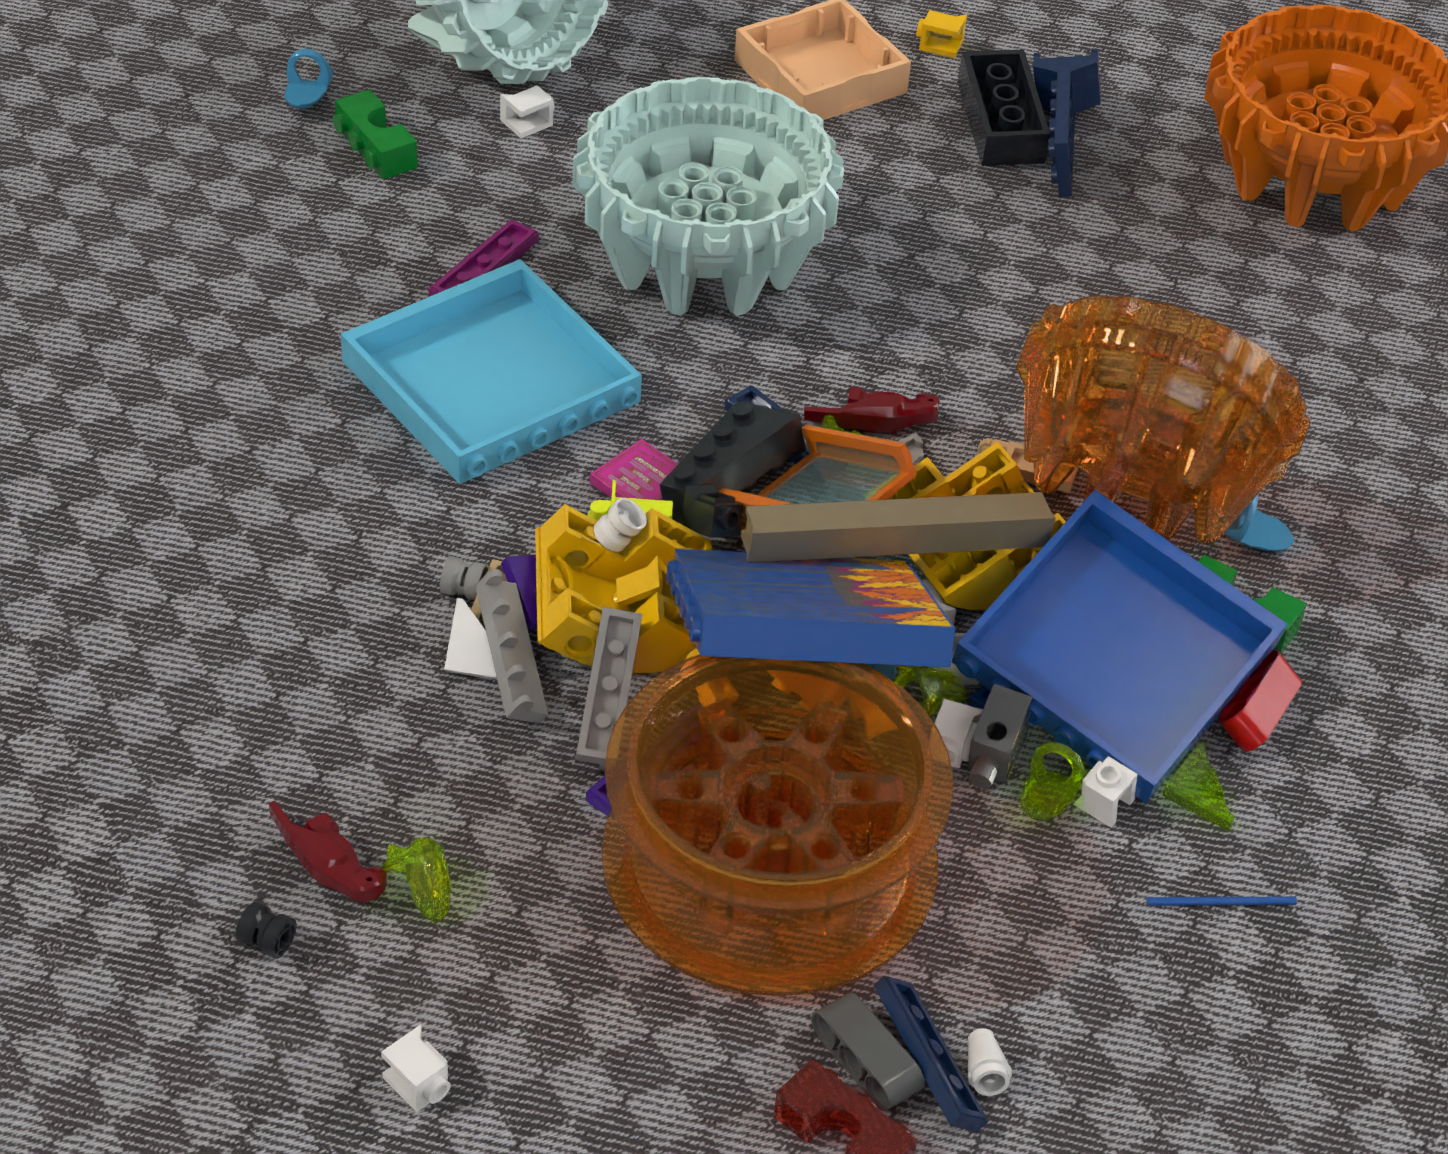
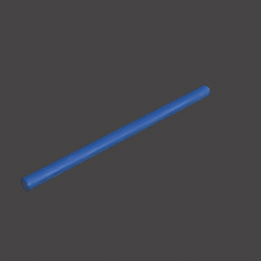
[1146,896,1297,906]

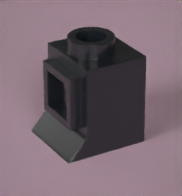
[682,484,743,538]

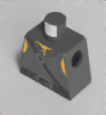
[968,684,1032,789]

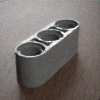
[811,992,925,1111]

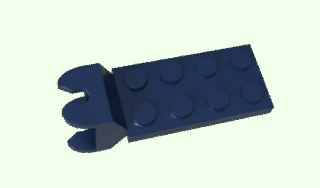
[1033,49,1101,197]

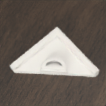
[444,598,497,680]

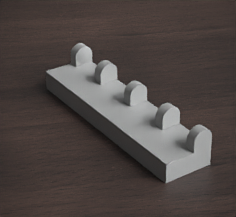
[475,569,548,723]
[575,607,642,772]

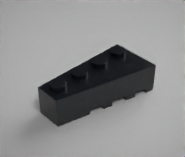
[659,401,806,524]

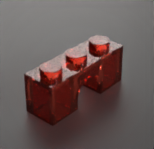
[774,1059,917,1154]

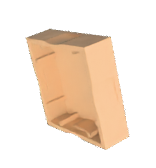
[734,0,911,120]

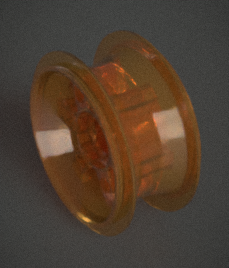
[602,655,953,996]

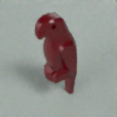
[804,386,940,434]
[269,801,387,903]

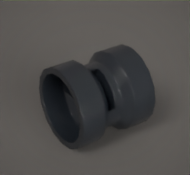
[235,901,297,959]

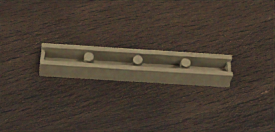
[741,492,1056,563]

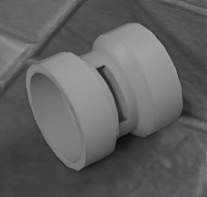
[440,556,489,601]

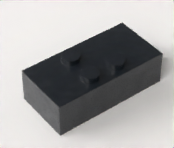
[957,49,1050,166]

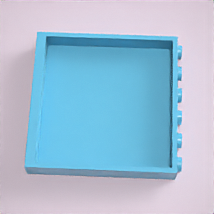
[341,259,642,484]

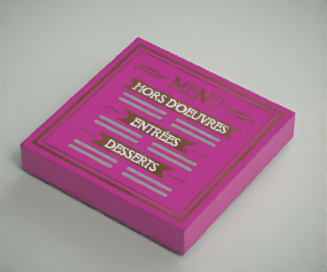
[590,439,678,500]

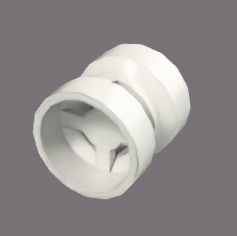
[593,498,647,552]

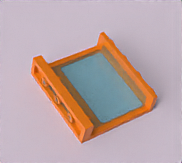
[718,424,917,531]

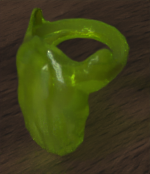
[893,665,967,723]
[1020,742,1090,820]
[382,837,451,924]

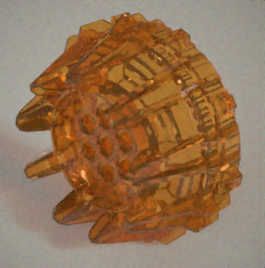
[1016,295,1311,545]

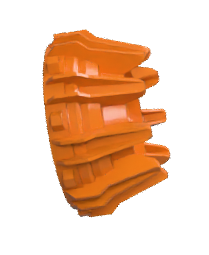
[1204,5,1448,231]

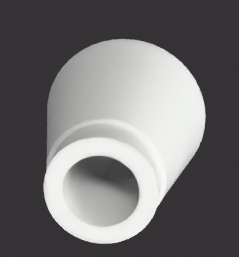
[968,1028,1012,1096]

